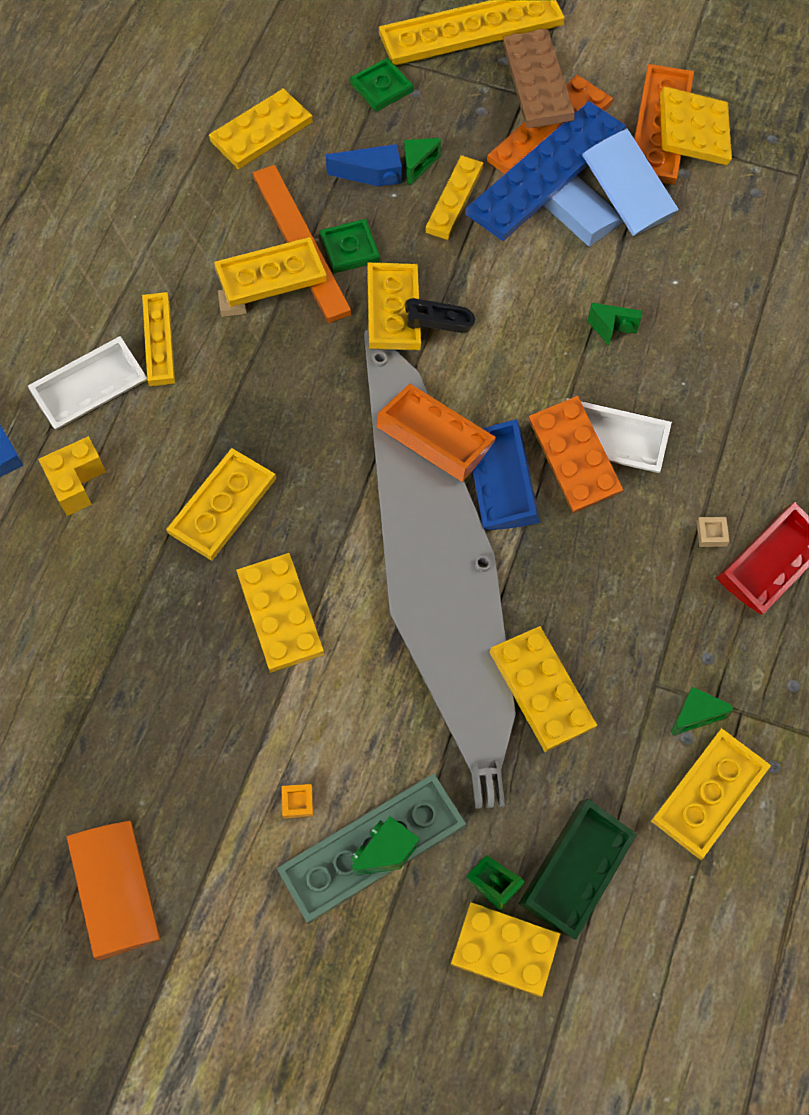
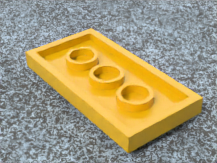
[209,88,313,169]
[214,237,327,307]
[367,263,421,350]
[166,448,276,561]
[236,553,324,673]
[489,626,597,752]
[651,728,771,860]

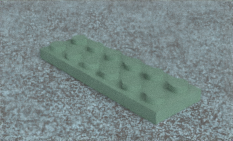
[276,773,466,924]

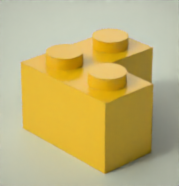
[38,436,106,516]

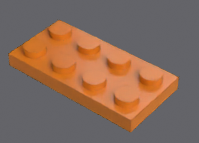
[528,396,623,513]

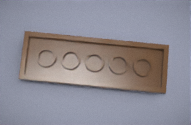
[503,29,574,129]

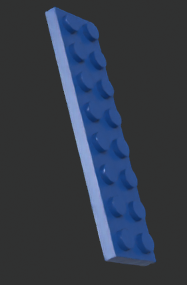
[465,101,626,241]

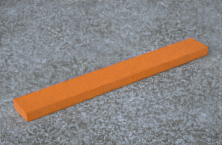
[253,165,351,324]

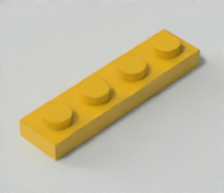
[426,155,483,240]
[142,292,175,386]

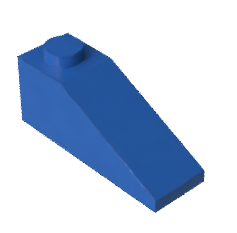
[325,144,402,186]

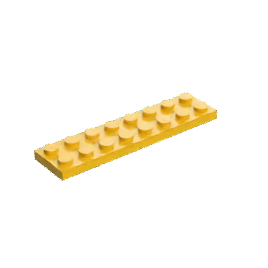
[379,0,565,65]

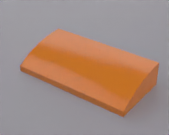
[376,383,496,482]
[67,821,160,961]

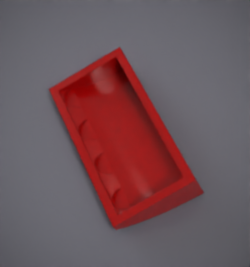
[715,502,809,615]

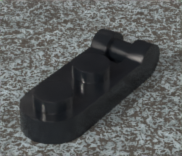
[405,298,475,333]

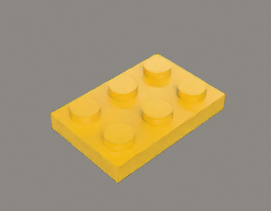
[451,902,560,997]

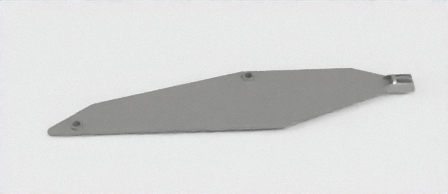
[364,330,516,809]

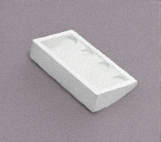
[28,336,147,431]
[567,398,672,473]

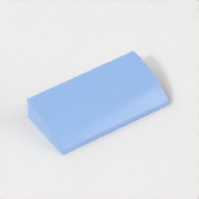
[582,129,679,236]
[543,176,624,247]

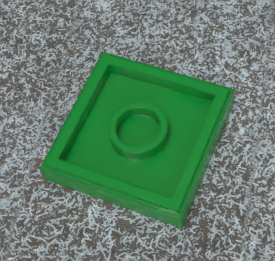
[350,57,414,112]
[319,219,380,274]

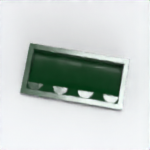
[518,799,637,940]

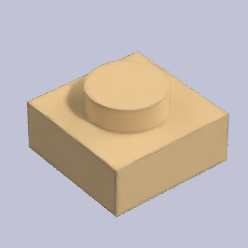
[218,290,247,317]
[697,517,730,547]

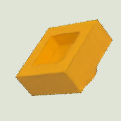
[281,784,314,819]

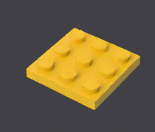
[660,86,732,165]

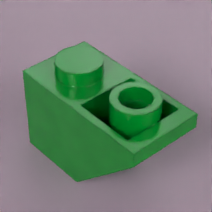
[351,816,420,876]

